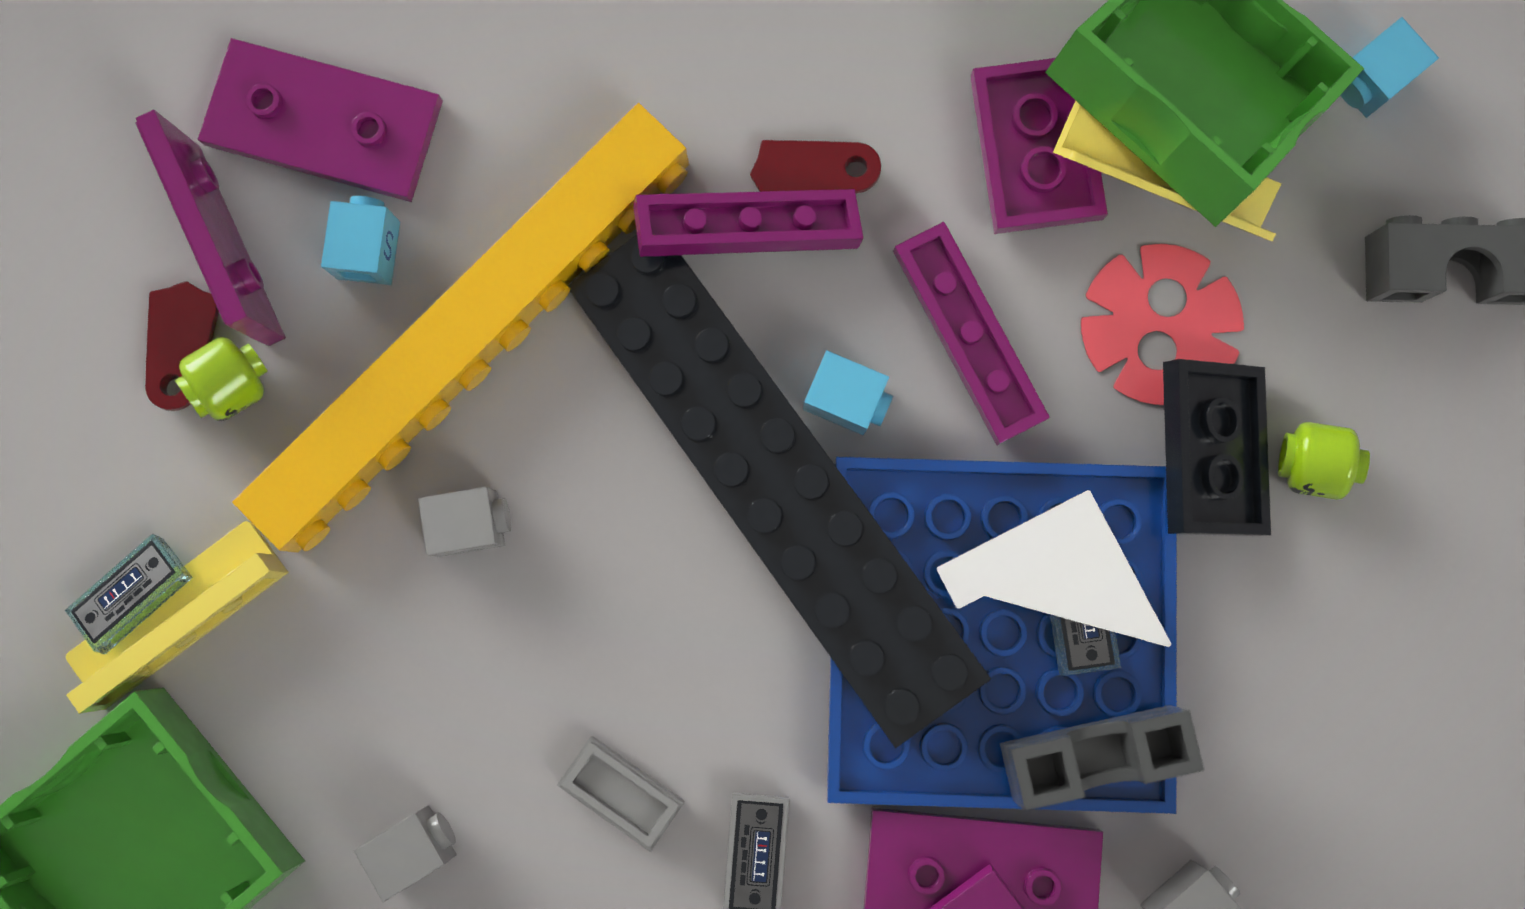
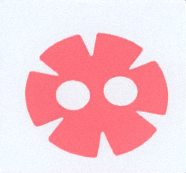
[1081,244,1244,405]

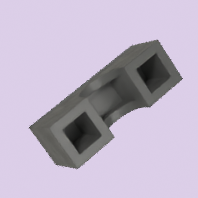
[1365,215,1525,305]
[1000,705,1205,811]

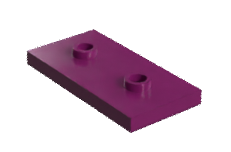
[197,38,443,202]
[135,109,286,346]
[863,808,1103,909]

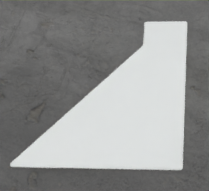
[937,490,1171,647]

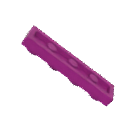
[633,189,864,257]
[893,222,1050,445]

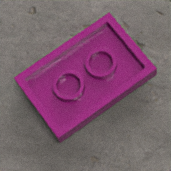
[970,58,1108,234]

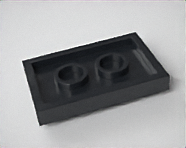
[1163,359,1271,536]

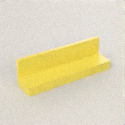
[1053,101,1282,242]
[65,521,289,714]

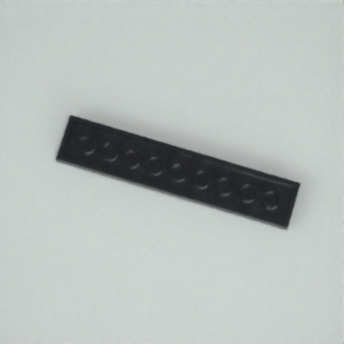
[568,235,991,748]

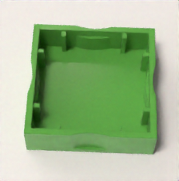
[1045,0,1365,227]
[0,687,305,909]

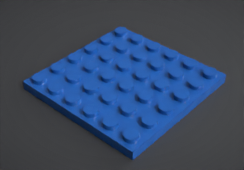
[827,457,1177,814]

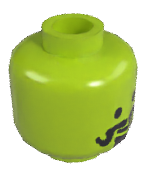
[174,337,268,421]
[1278,422,1370,500]

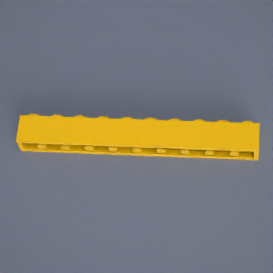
[232,102,689,553]

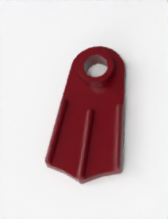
[750,140,881,193]
[145,281,219,411]

